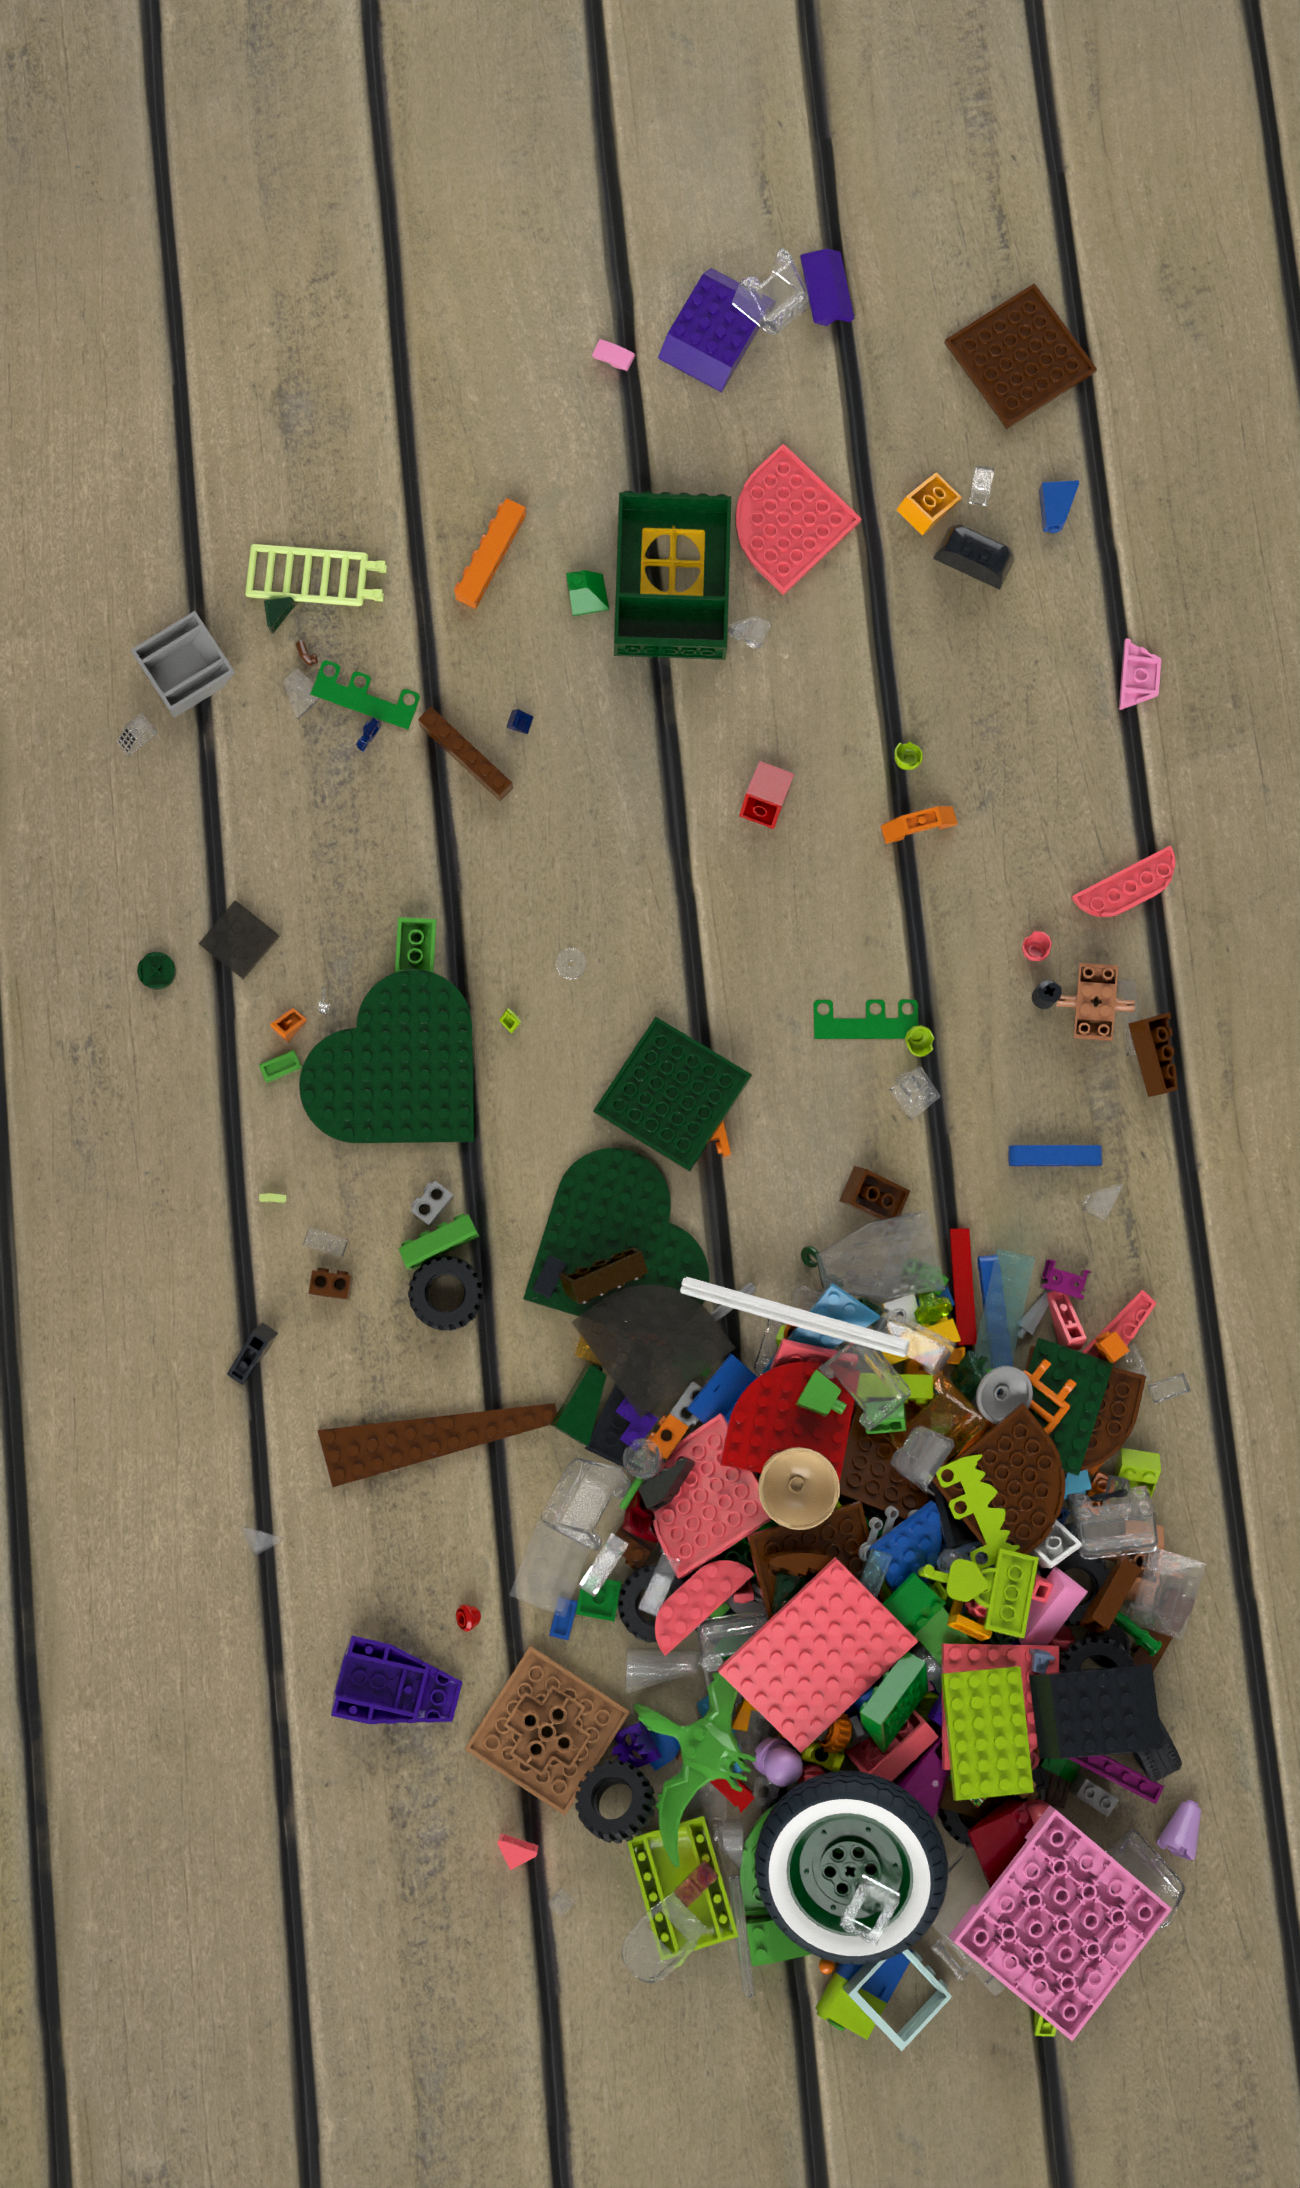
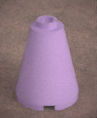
[1156,1800,1201,1860]

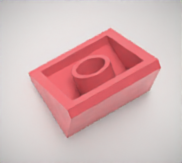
[497,1833,539,1870]

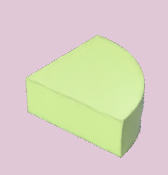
[259,1193,286,1203]

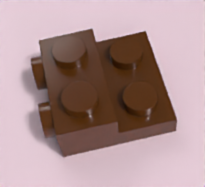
[608,1524,658,1569]

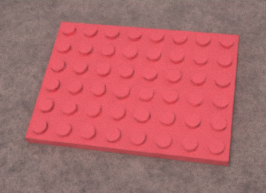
[717,1557,918,1753]

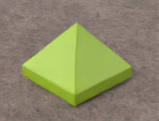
[499,1008,521,1034]

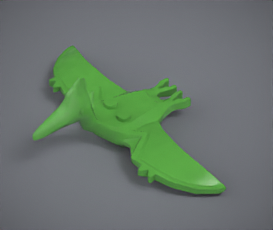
[633,1665,756,1867]

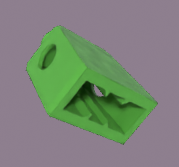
[795,1370,847,1416]

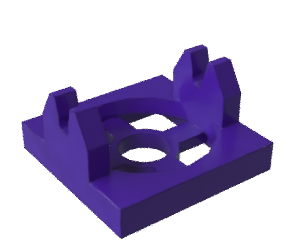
[612,1721,662,1768]

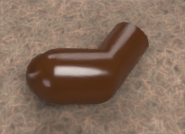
[296,641,318,666]

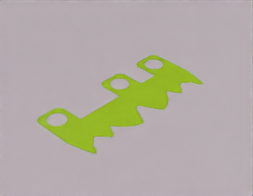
[936,1454,1020,1570]

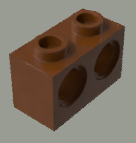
[308,1268,353,1300]

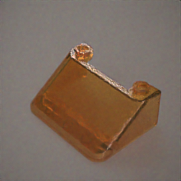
[889,1374,986,1469]

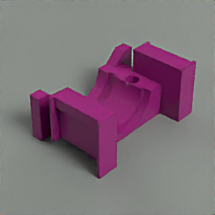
[1040,1259,1092,1300]

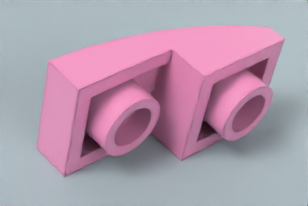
[592,339,635,371]

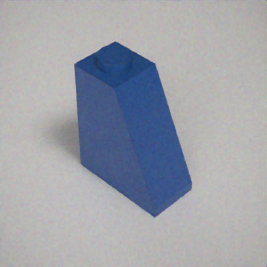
[1039,480,1079,533]

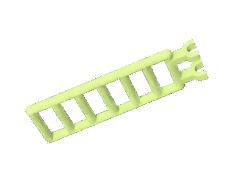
[245,544,387,606]

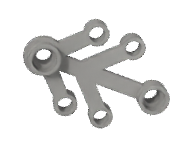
[858,1506,918,1562]

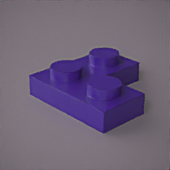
[616,1396,658,1451]

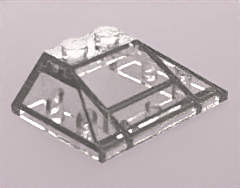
[1127,1545,1206,1640]

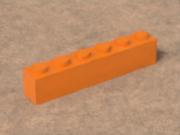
[454,498,527,609]

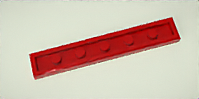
[949,1228,977,1345]

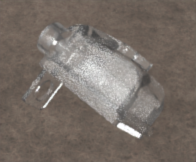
[889,1426,955,1496]

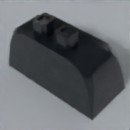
[933,524,1014,590]

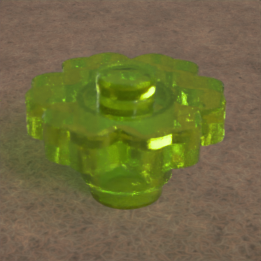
[914,1290,953,1325]

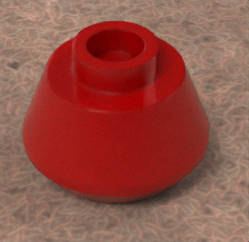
[456,1604,481,1632]

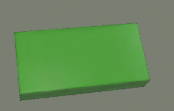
[259,1050,302,1083]

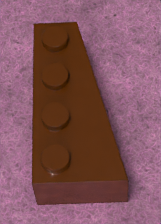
[1128,1012,1178,1097]

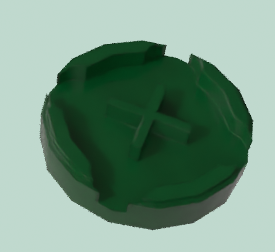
[137,952,176,990]

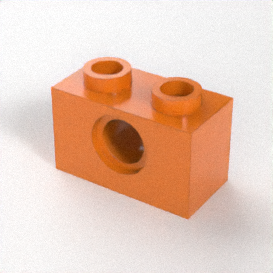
[1092,1331,1130,1363]
[646,1414,689,1460]

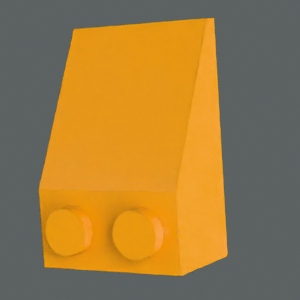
[896,472,962,535]

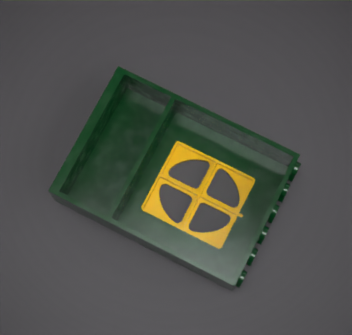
[614,491,731,660]

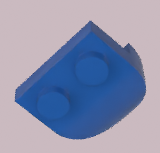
[637,1727,681,1771]

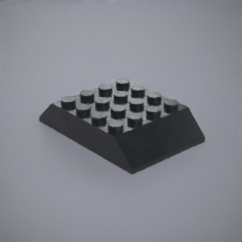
[1029,1664,1163,1759]

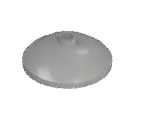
[976,1366,1033,1424]

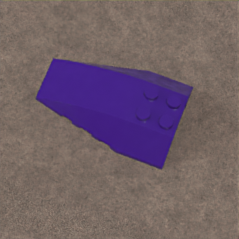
[331,1635,462,1725]

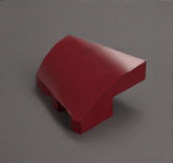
[622,1490,659,1543]

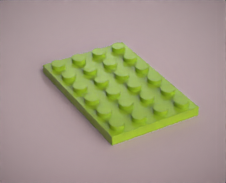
[941,1666,1034,1801]

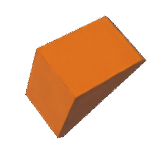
[270,1008,307,1042]

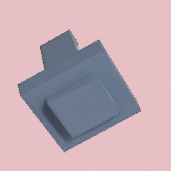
[1029,1649,1055,1674]

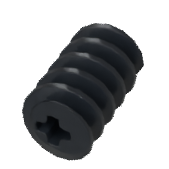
[1031,980,1062,1009]

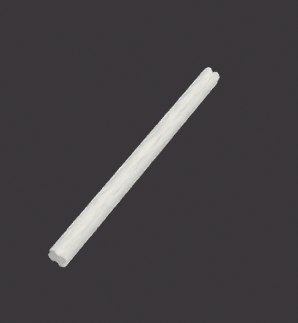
[680,1277,910,1357]

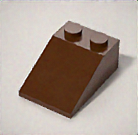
[839,1166,910,1226]

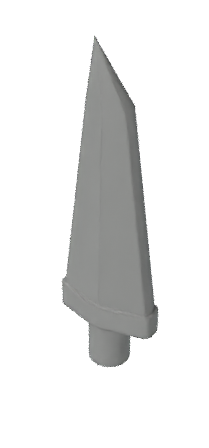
[1016,1290,1052,1340]

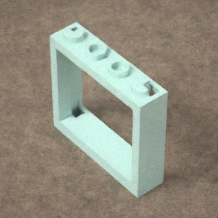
[842,1949,952,2051]

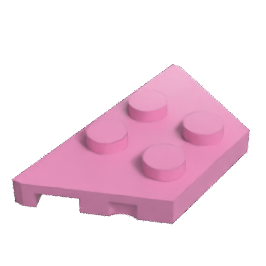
[1119,638,1161,710]

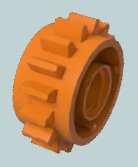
[817,1713,852,1754]

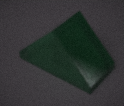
[264,597,296,634]

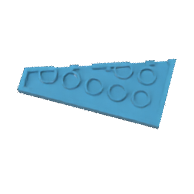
[762,1283,880,1373]

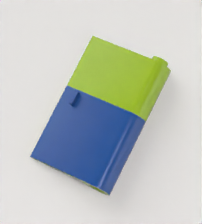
[815,1948,913,2040]

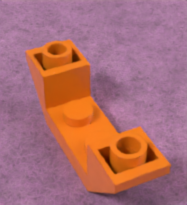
[880,806,958,844]

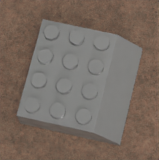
[131,611,235,718]

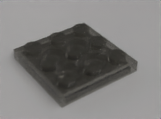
[199,900,280,980]

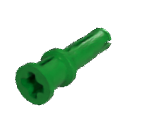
[1114,1611,1162,1656]

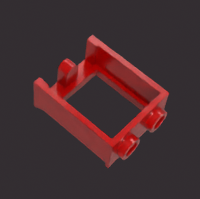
[710,1779,755,1813]

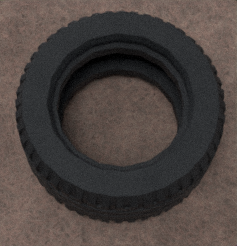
[1132,1718,1182,1782]

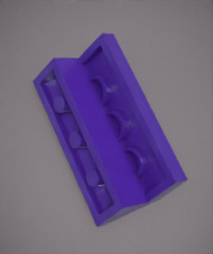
[800,248,855,326]

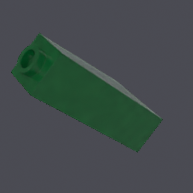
[551,1363,607,1446]

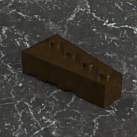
[559,1248,648,1304]

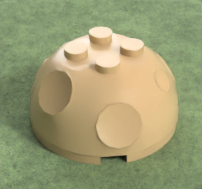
[758,1447,840,1530]

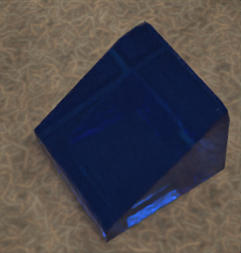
[506,709,533,734]

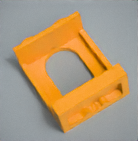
[947,1600,992,1641]

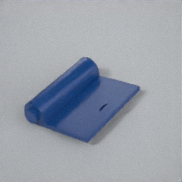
[687,1354,758,1424]

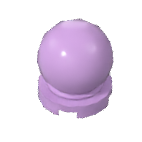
[752,1736,803,1787]

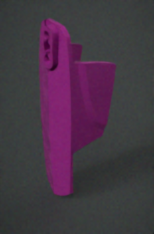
[895,1726,947,1819]

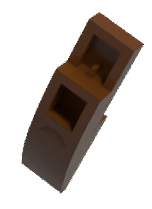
[763,1549,832,1576]

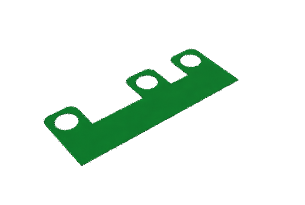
[310,660,420,730]
[813,999,918,1039]

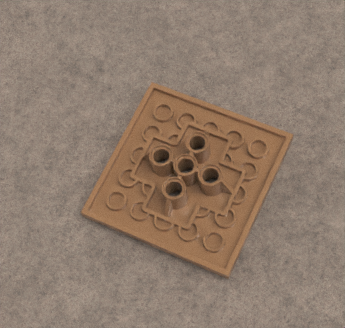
[465,1645,630,1816]

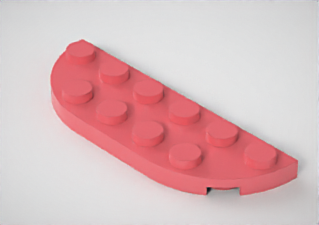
[1071,845,1175,917]
[655,1560,755,1656]

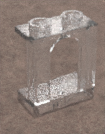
[839,1874,900,1945]

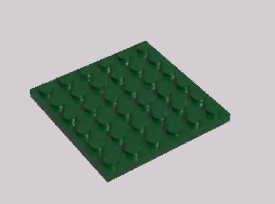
[593,1016,752,1172]

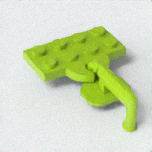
[917,1548,1039,1639]

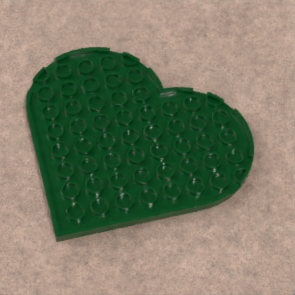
[299,969,474,1143]
[523,1148,710,1336]

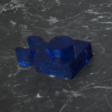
[356,718,381,752]

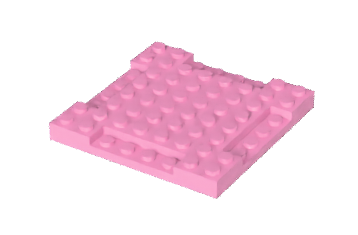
[948,1805,1172,2041]

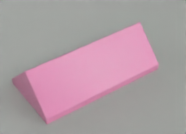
[1018,1566,1088,1645]

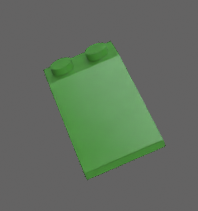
[745,1916,811,1966]

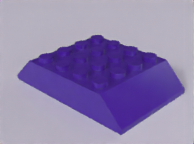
[658,268,775,393]

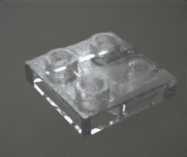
[889,1066,941,1120]

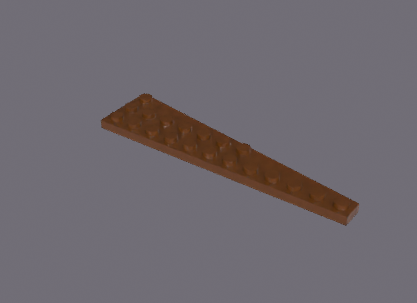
[317,1403,558,1488]

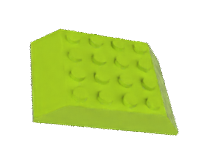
[627,1815,739,1961]

